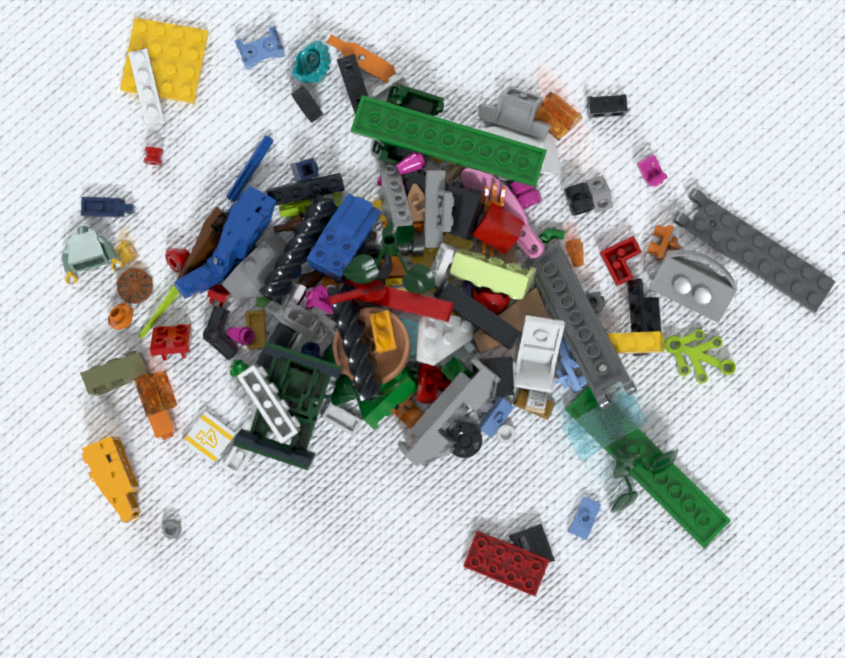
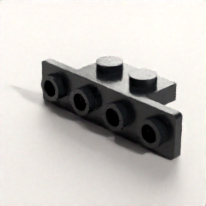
[266,173,345,206]
[627,278,662,356]

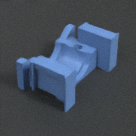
[234,26,285,70]

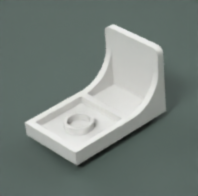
[514,315,565,392]

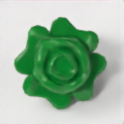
[230,359,249,382]

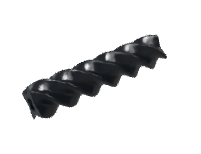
[259,194,338,306]
[327,283,386,402]

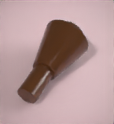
[273,213,304,234]
[299,270,325,289]

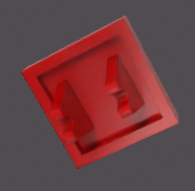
[150,324,192,361]

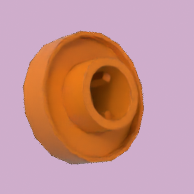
[108,303,134,330]

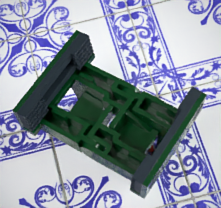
[233,341,343,470]

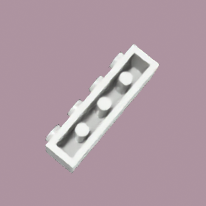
[237,364,301,443]

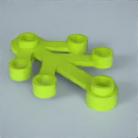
[664,329,736,384]

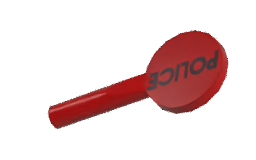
[328,279,386,304]

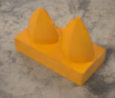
[370,310,397,353]

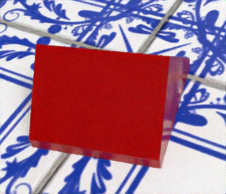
[472,202,525,255]

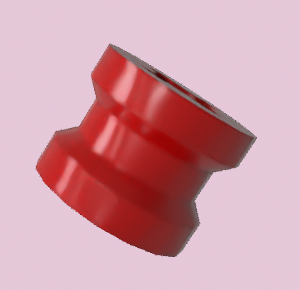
[143,147,164,166]

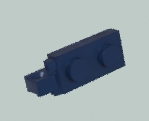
[80,197,135,218]

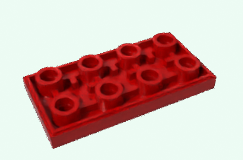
[463,530,550,597]

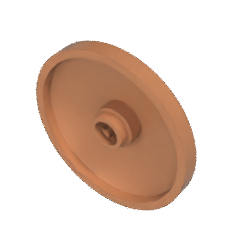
[333,307,411,384]

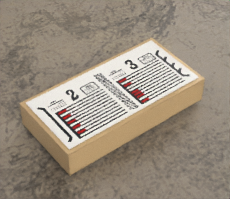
[525,389,548,414]

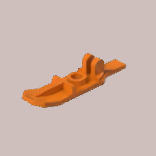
[326,34,396,83]

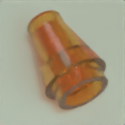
[565,238,585,267]

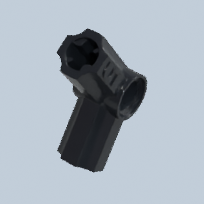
[203,305,240,361]

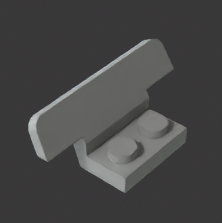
[478,86,551,139]

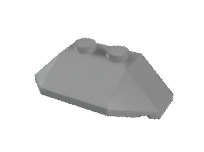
[222,233,287,299]

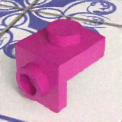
[636,154,668,187]

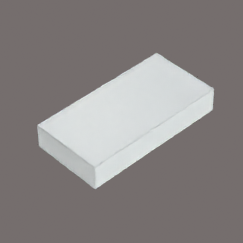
[321,401,364,437]

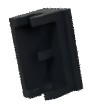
[587,94,628,118]

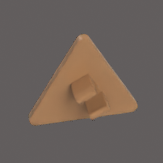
[407,183,425,221]

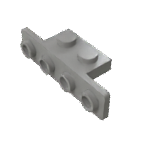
[378,163,413,226]
[424,170,454,248]

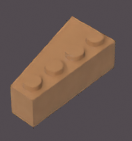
[473,288,549,354]

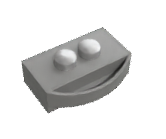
[649,249,737,323]

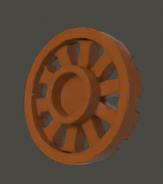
[117,268,153,304]

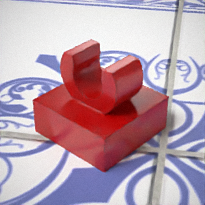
[207,284,231,307]

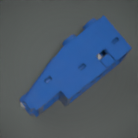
[212,186,276,273]
[307,193,382,284]

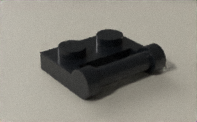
[508,524,555,563]

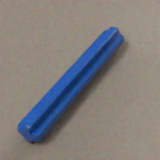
[226,135,273,202]

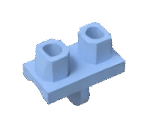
[554,360,587,393]

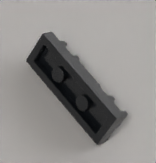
[337,54,369,114]

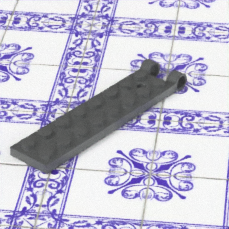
[672,188,836,314]
[525,243,638,410]

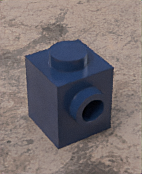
[290,158,319,182]

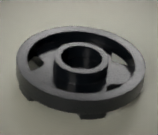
[447,422,483,458]

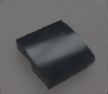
[472,357,514,396]

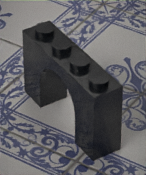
[405,169,486,240]

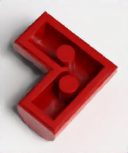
[599,235,642,287]
[416,362,452,404]

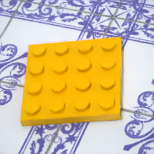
[120,18,209,104]

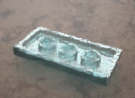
[561,391,648,461]

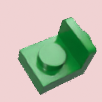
[441,356,474,382]

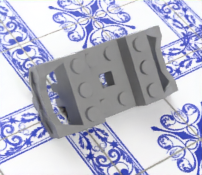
[398,357,501,467]

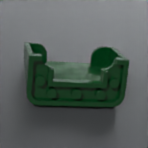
[371,82,444,171]

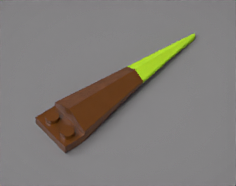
[138,207,229,339]

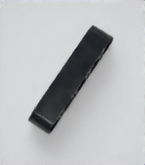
[433,279,522,350]

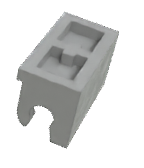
[275,299,320,339]

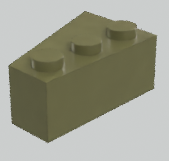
[80,351,151,396]

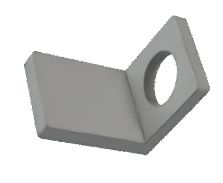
[585,175,613,213]

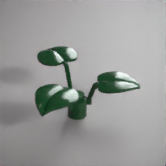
[342,219,435,293]
[296,341,357,408]
[611,446,679,513]

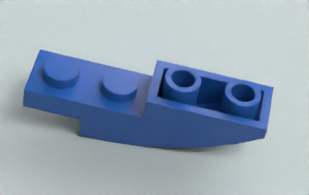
[174,255,248,299]

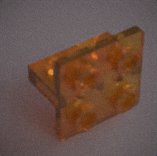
[535,92,583,141]
[134,371,177,417]

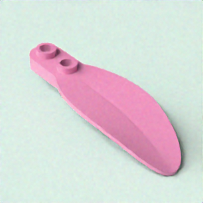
[460,168,545,258]

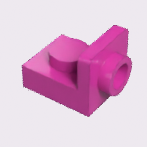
[305,285,333,314]

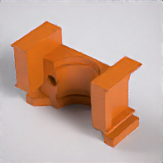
[391,393,424,429]

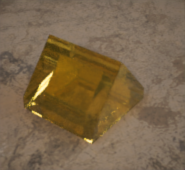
[115,240,140,265]

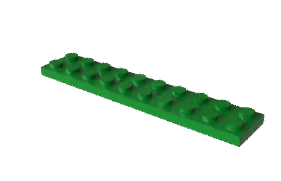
[351,95,547,188]
[565,386,731,548]

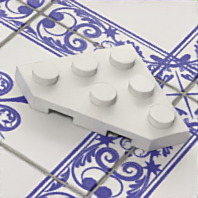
[416,314,473,366]

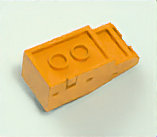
[81,436,141,523]

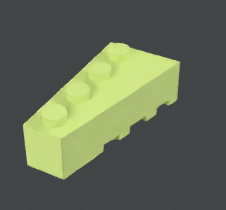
[449,248,537,300]

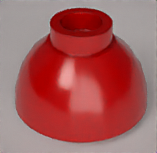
[165,248,190,273]

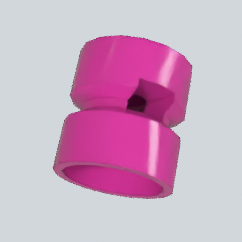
[510,182,543,209]

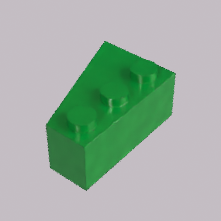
[355,365,417,430]

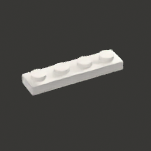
[128,48,165,127]

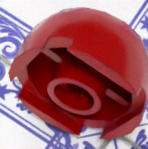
[472,287,510,315]

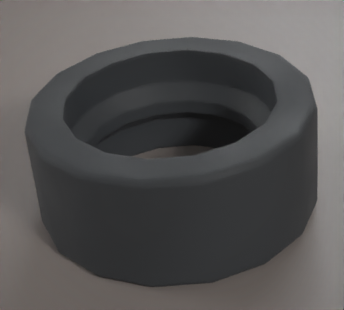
[291,86,324,123]
[355,245,393,281]

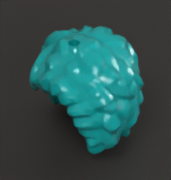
[291,40,331,84]

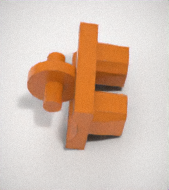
[647,225,681,261]

